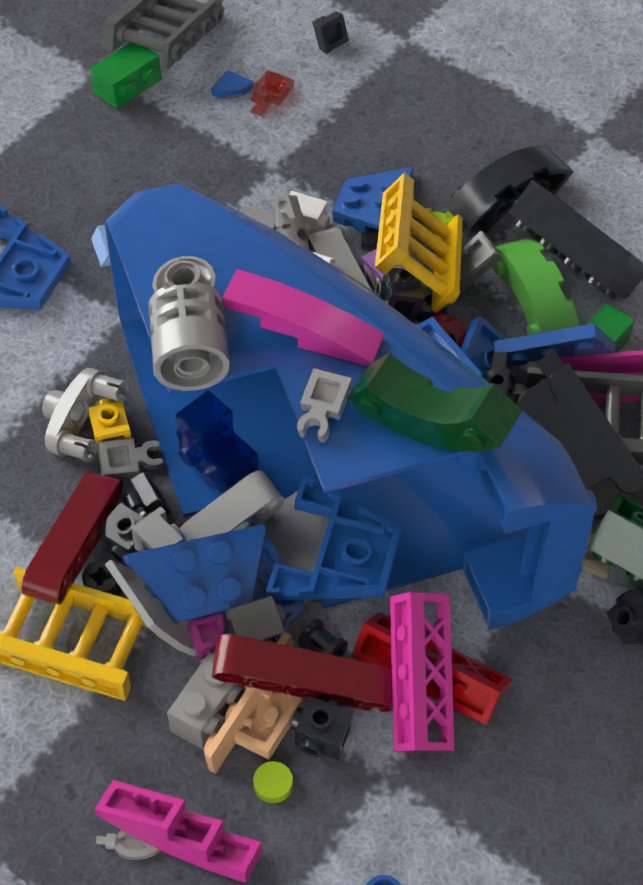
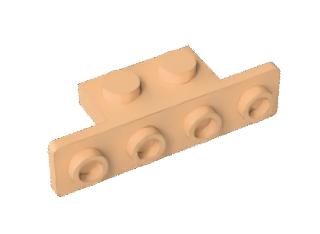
[204,632,307,773]

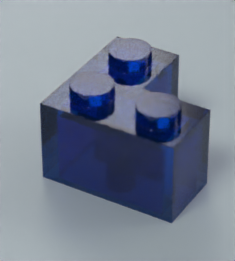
[176,390,258,494]

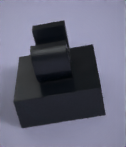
[312,11,349,54]
[123,472,171,515]

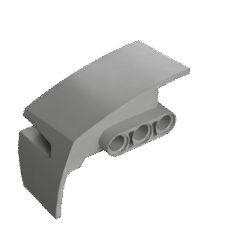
[105,470,330,656]

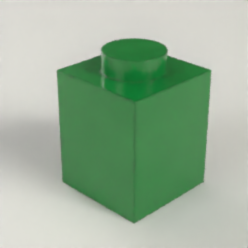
[586,303,634,352]

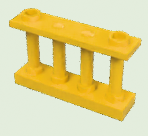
[375,173,463,313]
[0,567,148,701]

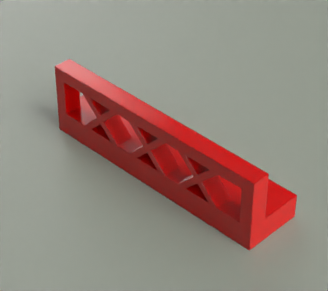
[351,612,513,725]

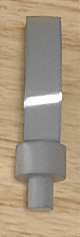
[96,830,160,860]

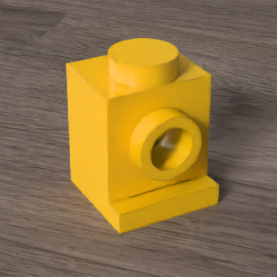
[88,398,131,452]

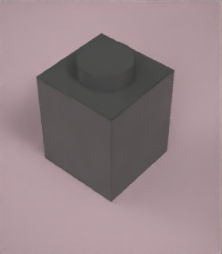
[225,596,286,641]

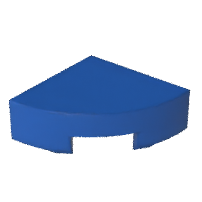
[211,70,253,98]

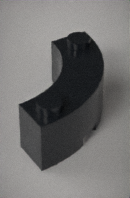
[445,147,574,233]

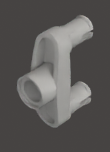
[42,368,130,462]

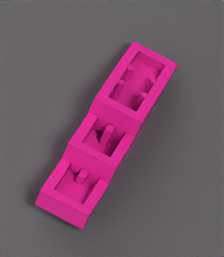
[223,269,384,367]
[94,780,263,883]

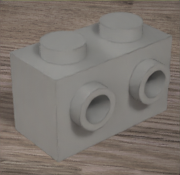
[167,652,245,750]

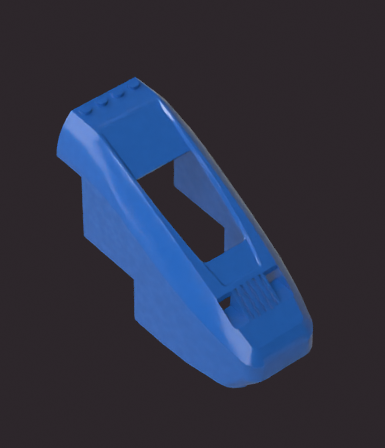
[105,184,597,630]

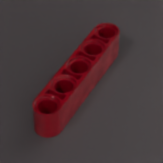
[21,471,123,605]
[212,634,393,712]

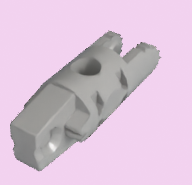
[275,195,310,251]

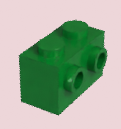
[89,42,162,109]

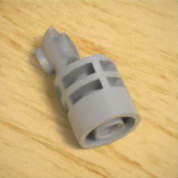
[149,256,230,391]

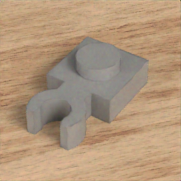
[297,368,353,443]
[97,438,163,478]

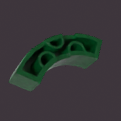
[347,353,523,453]

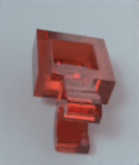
[251,70,294,117]

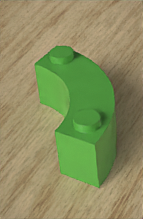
[492,238,580,335]

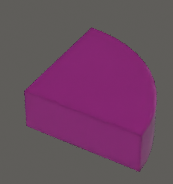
[187,612,226,660]

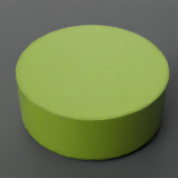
[253,761,293,803]

